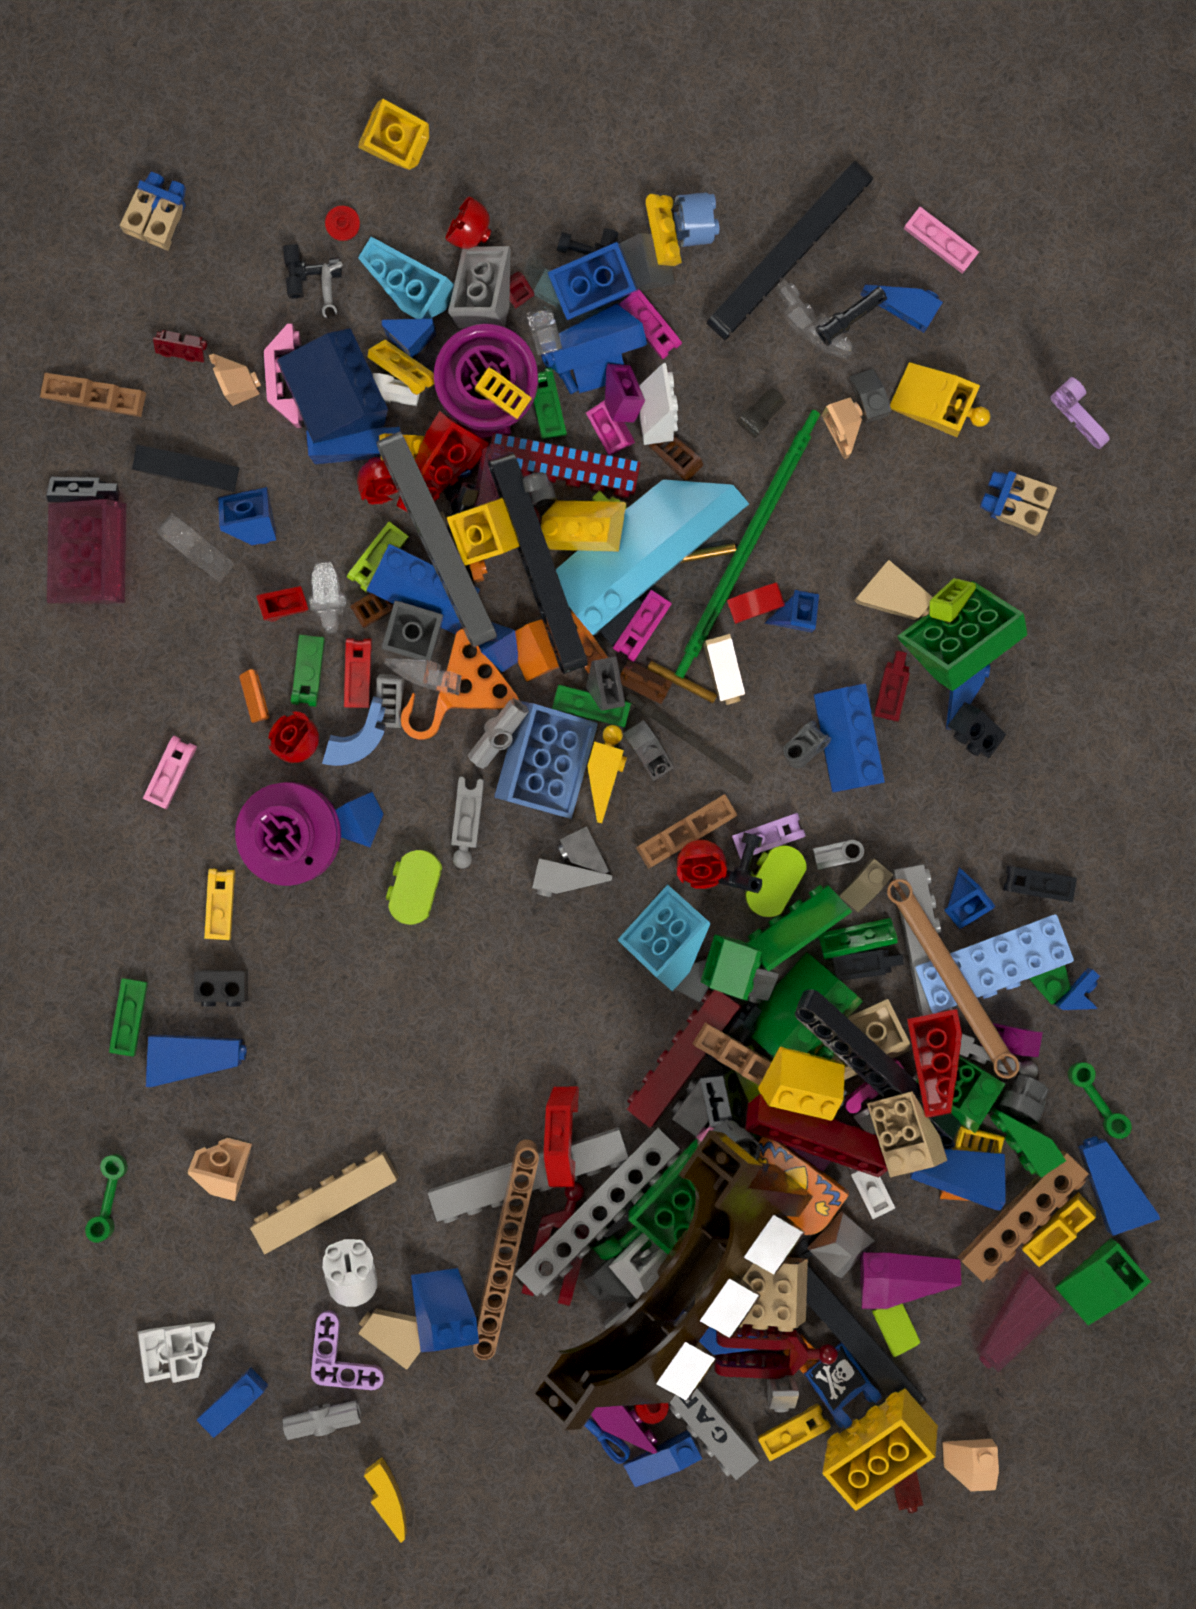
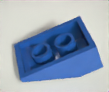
[547,242,639,320]
[411,1268,479,1352]

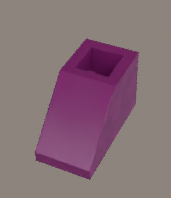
[980,1023,1043,1057]

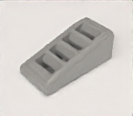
[376,674,404,728]

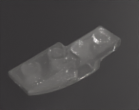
[775,279,854,361]

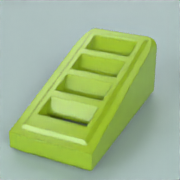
[930,578,976,622]

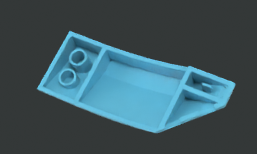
[556,480,749,635]

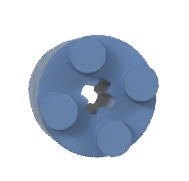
[674,192,719,247]

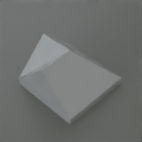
[808,1211,875,1278]

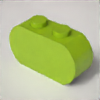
[745,846,806,917]
[386,850,442,925]

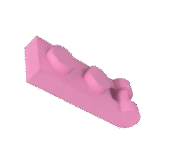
[143,736,197,809]

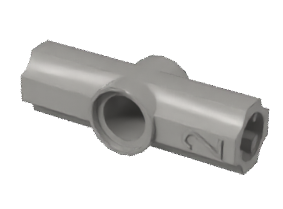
[468,698,529,769]
[282,1400,362,1440]

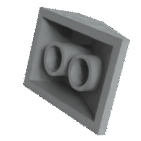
[448,246,511,328]

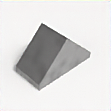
[586,657,625,711]

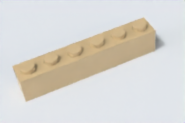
[250,1150,399,1255]

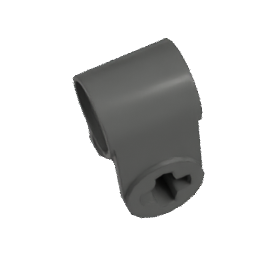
[783,721,831,769]

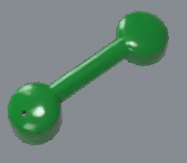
[1068,1062,1132,1139]
[85,1154,128,1243]
[591,1226,642,1260]

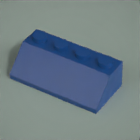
[366,544,480,635]
[814,684,885,792]

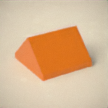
[515,619,559,682]

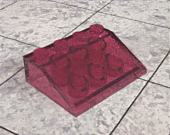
[47,499,126,604]

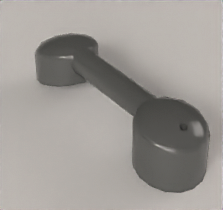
[522,472,556,507]

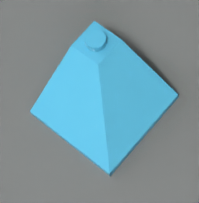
[618,884,711,991]

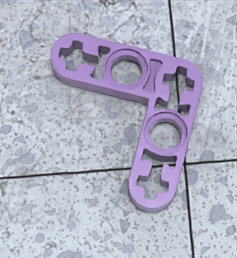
[1050,377,1109,449]
[311,1310,385,1390]

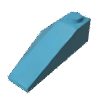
[358,237,454,319]

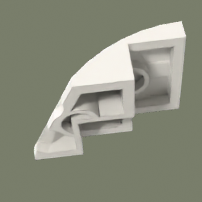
[137,1322,215,1383]

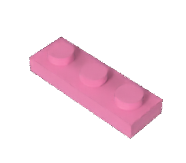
[904,207,979,274]

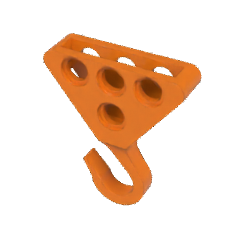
[401,629,520,740]

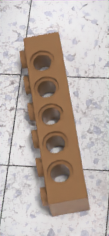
[958,1150,1088,1282]

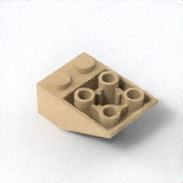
[867,1092,947,1177]

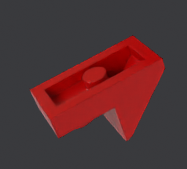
[256,586,309,622]

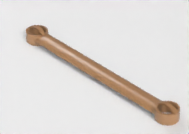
[887,878,1019,1079]

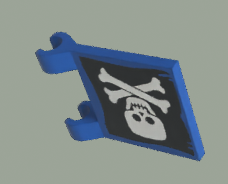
[804,1342,882,1429]

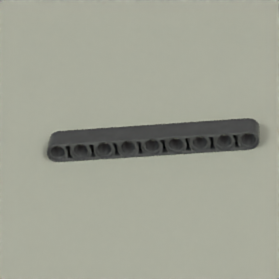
[376,431,497,648]

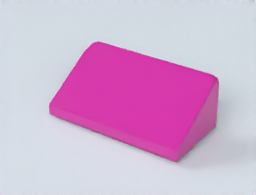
[586,400,635,456]

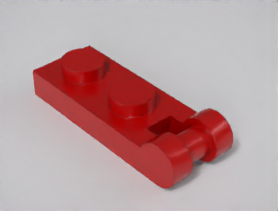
[344,638,372,708]

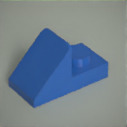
[1055,968,1100,1010]

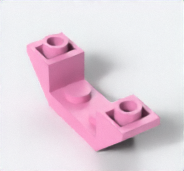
[264,324,303,428]

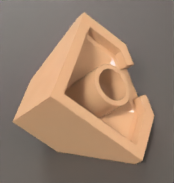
[209,354,261,406]
[821,397,863,459]
[188,1138,252,1201]
[942,1439,999,1491]

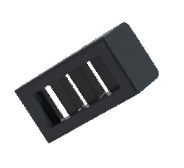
[600,599,642,647]

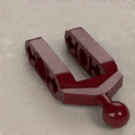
[521,1182,589,1306]
[714,1324,838,1379]

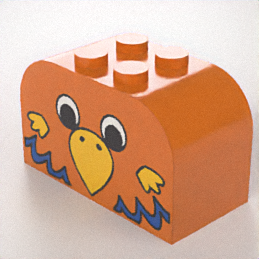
[757,1137,849,1235]

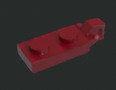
[873,651,910,722]

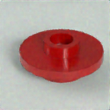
[325,206,360,241]
[634,1403,668,1424]

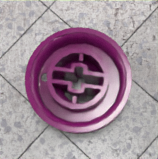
[434,324,538,432]
[235,782,341,886]

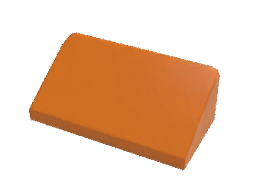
[239,669,270,723]

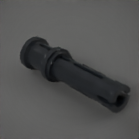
[815,286,887,346]

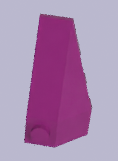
[860,1252,962,1309]

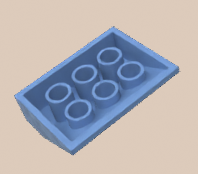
[494,701,598,819]

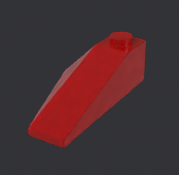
[396,411,489,512]
[907,1009,962,1118]

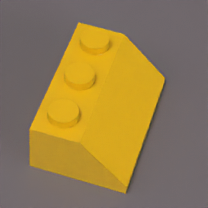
[541,500,626,552]
[758,1047,845,1121]

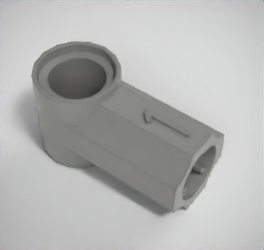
[813,839,864,870]

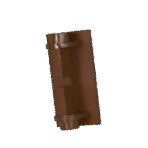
[620,660,673,704]

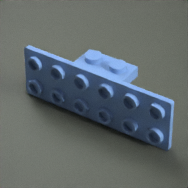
[915,915,1074,1014]

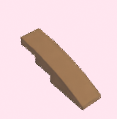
[40,373,146,417]
[636,794,738,869]
[692,1022,772,1085]

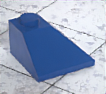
[218,487,276,545]

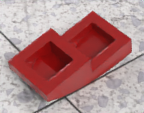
[727,582,786,624]

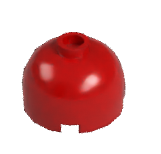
[445,196,492,249]
[357,457,398,505]
[268,711,319,763]
[677,840,727,889]

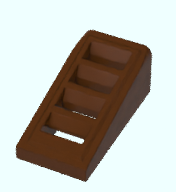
[649,435,703,481]
[350,593,394,629]

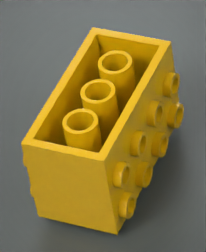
[822,1388,938,1511]

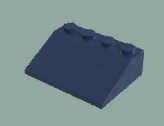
[277,328,388,444]

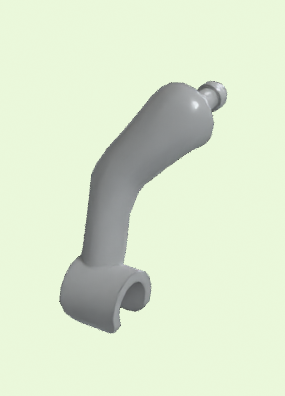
[321,261,343,319]

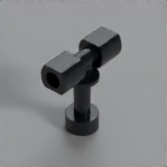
[556,228,619,255]
[283,245,342,299]
[443,481,480,534]
[719,832,763,894]

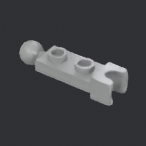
[451,777,485,869]
[960,1034,1038,1079]

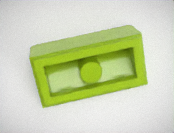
[872,1304,920,1357]

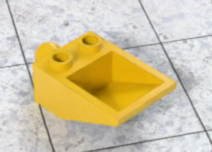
[890,362,990,437]
[587,725,627,824]

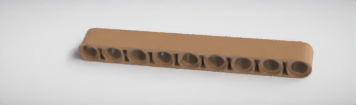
[473,1140,539,1360]

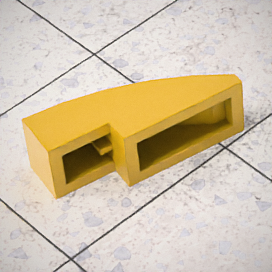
[1022,1192,1096,1267]
[364,1458,407,1543]

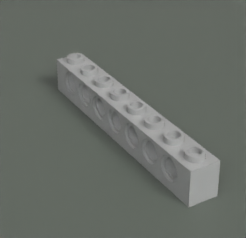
[515,1128,680,1297]

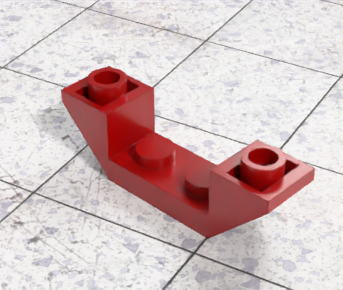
[543,1086,579,1187]

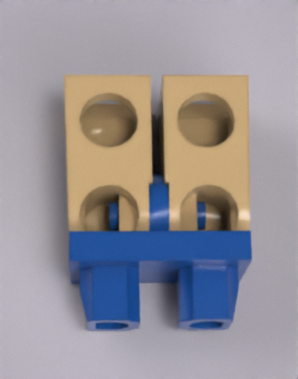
[120,172,186,251]
[980,471,1057,536]

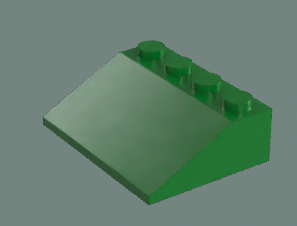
[898,581,1028,692]
[746,884,852,972]
[752,952,863,1057]
[628,1138,701,1255]

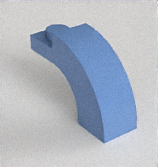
[322,696,386,766]

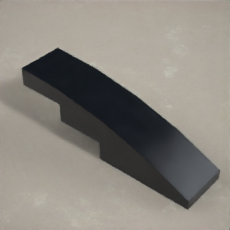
[131,445,240,492]

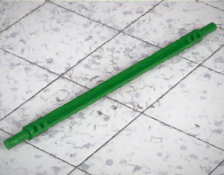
[675,410,821,678]

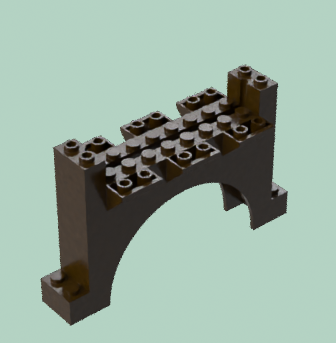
[529,1130,813,1430]

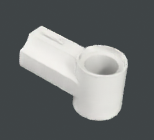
[373,373,420,406]

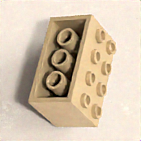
[695,1254,808,1332]

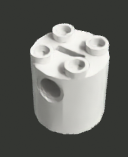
[322,1239,378,1307]

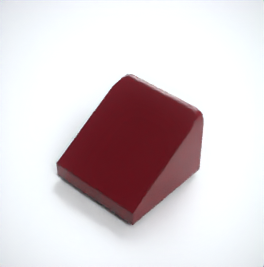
[509,271,535,309]

